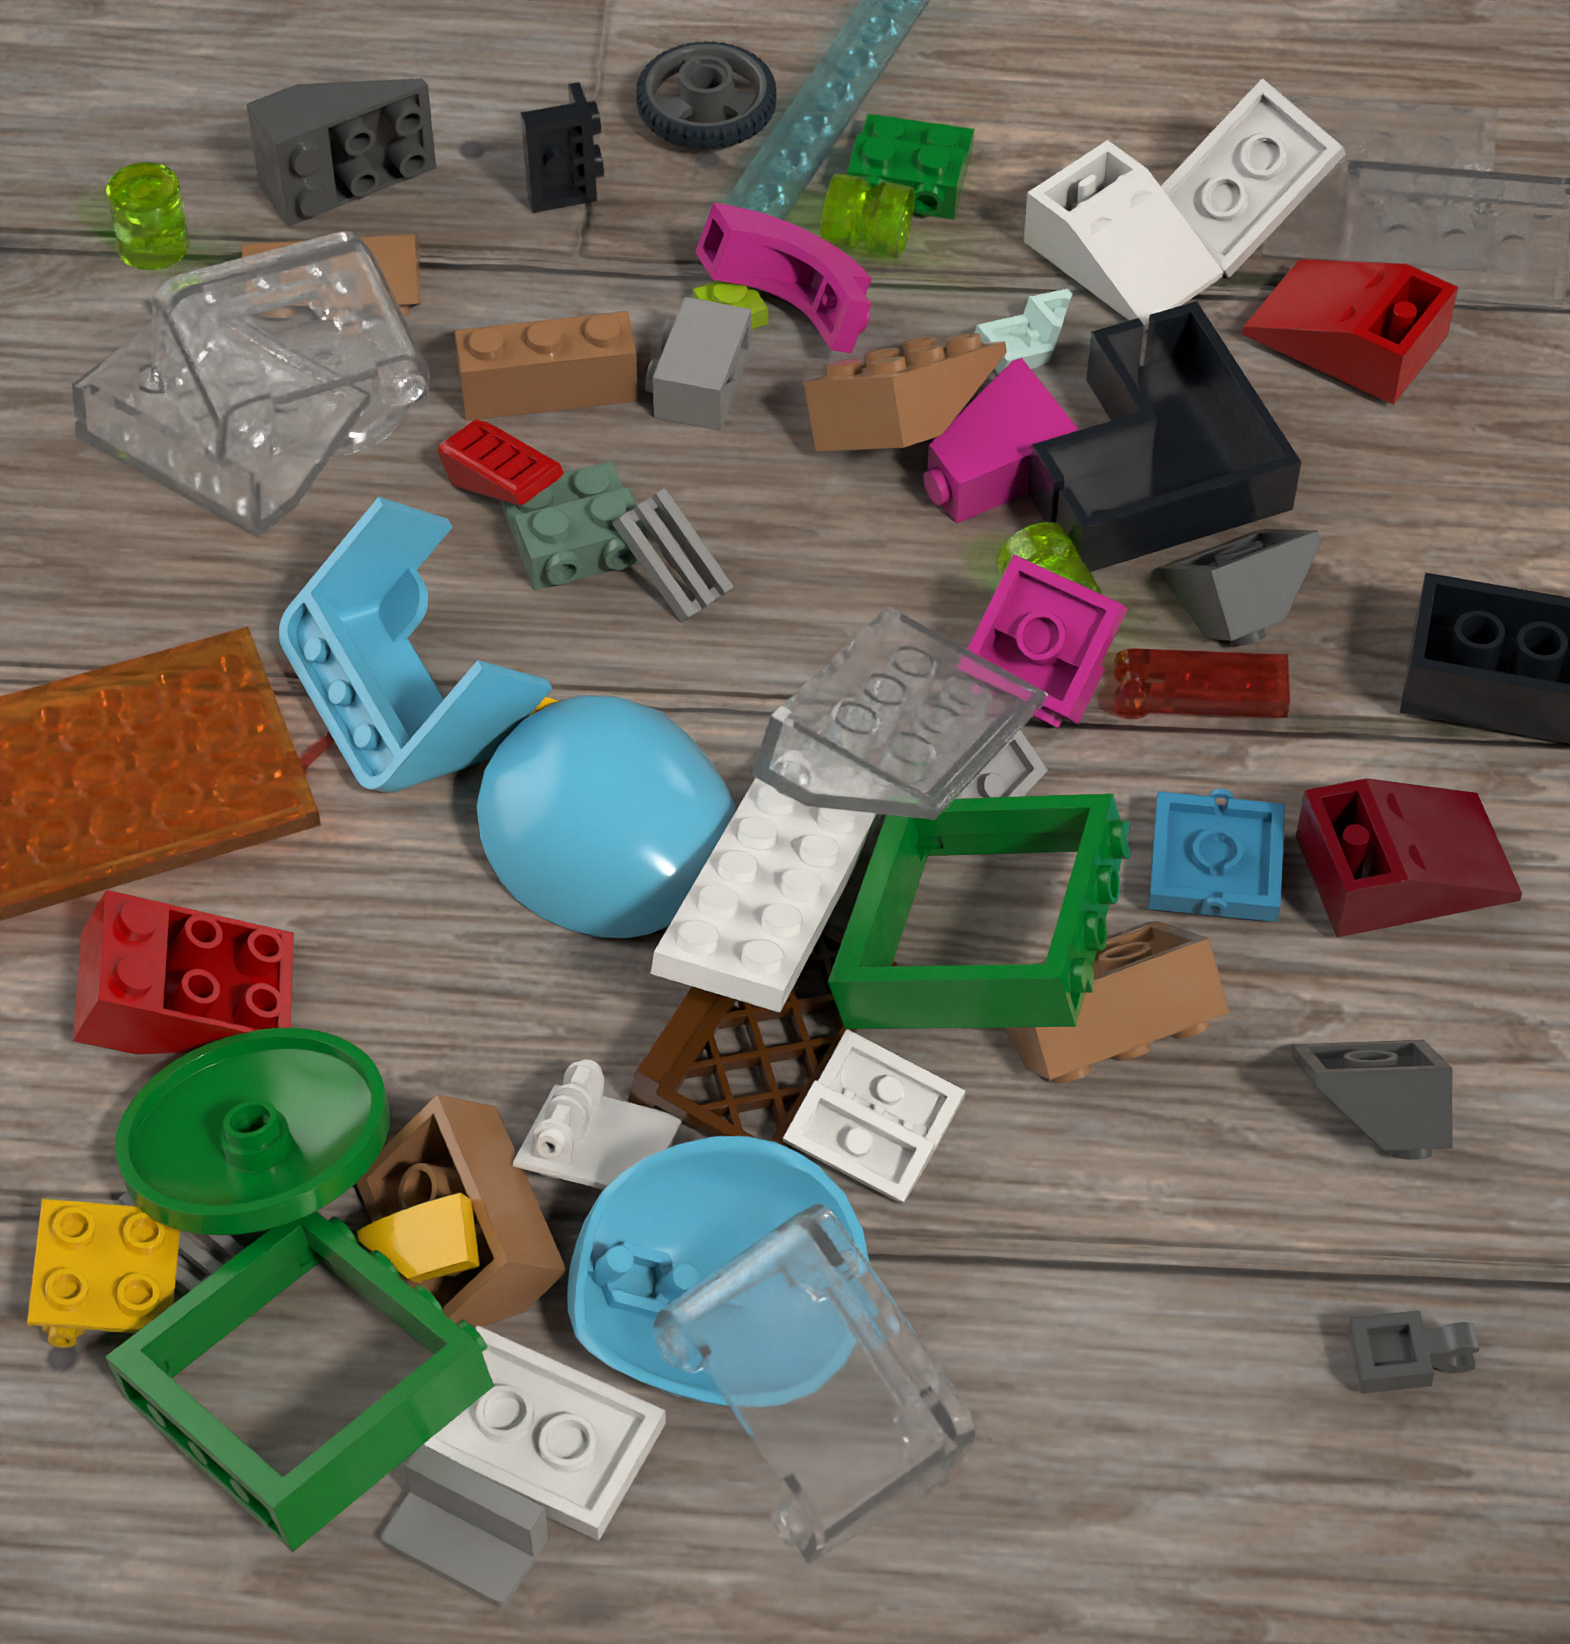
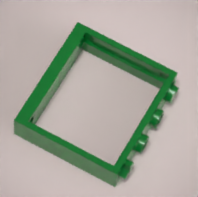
[828,793,1131,1029]
[106,1211,494,1552]

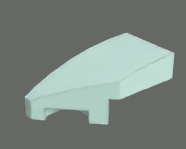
[974,288,1072,375]

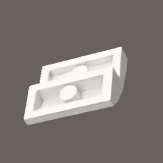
[783,1029,965,1205]

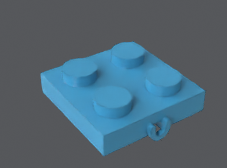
[1148,789,1285,922]

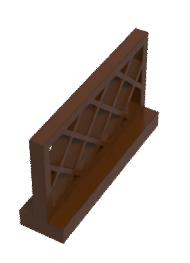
[628,924,897,1146]

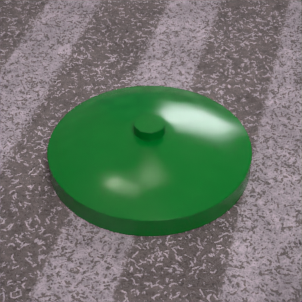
[115,1028,390,1235]

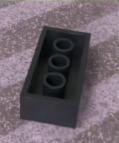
[1399,572,1570,743]

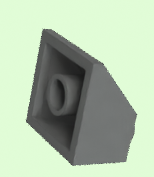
[1161,529,1321,647]
[1292,1040,1452,1160]

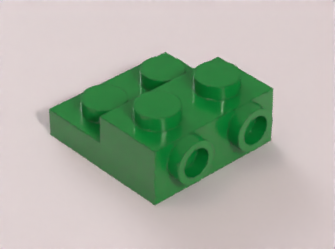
[846,113,975,220]

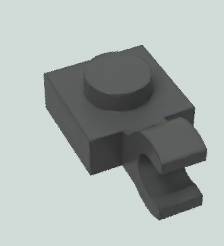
[1348,1310,1479,1394]

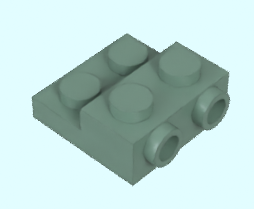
[500,461,648,590]

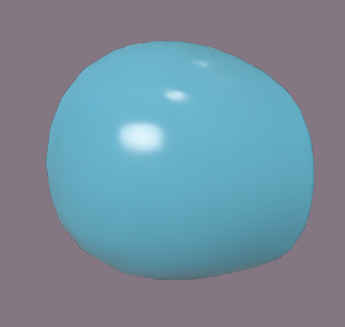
[476,695,738,938]
[567,1136,870,1408]

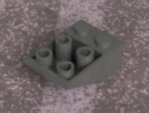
[247,78,436,227]

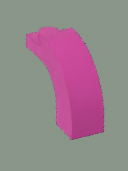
[695,202,872,354]

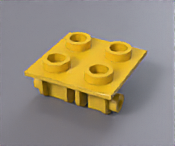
[27,1199,180,1348]

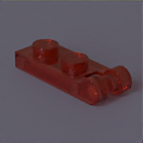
[1114,648,1290,720]

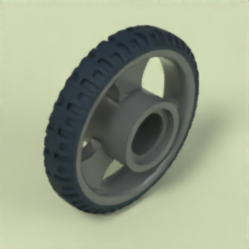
[636,41,777,150]

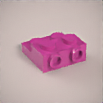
[959,554,1128,728]

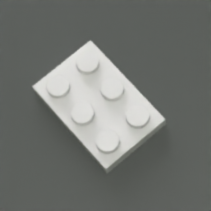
[1161,78,1346,278]
[412,1325,666,1541]

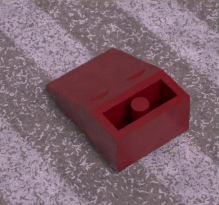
[1296,778,1522,938]

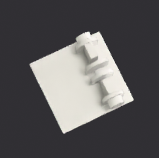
[513,1059,682,1190]

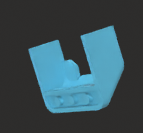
[279,497,553,793]

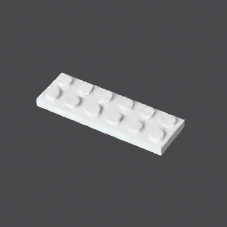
[651,749,892,1012]

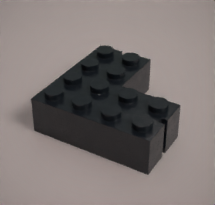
[1028,301,1301,576]

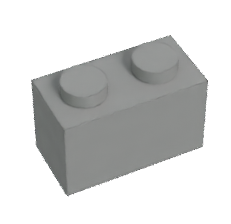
[645,297,752,431]

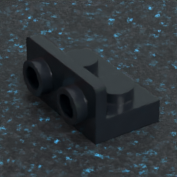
[521,82,604,213]

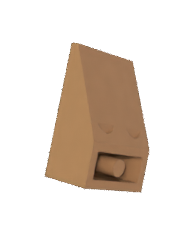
[804,333,1007,451]

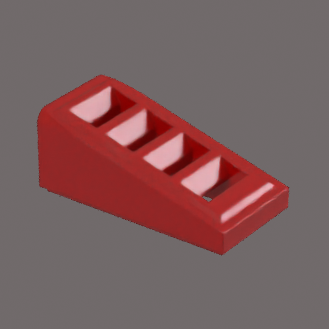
[438,419,564,506]

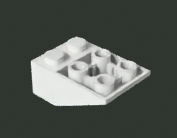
[1024,140,1223,332]

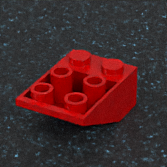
[1242,259,1458,405]
[73,890,294,1055]

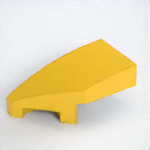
[357,1193,480,1283]

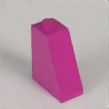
[923,358,1079,524]

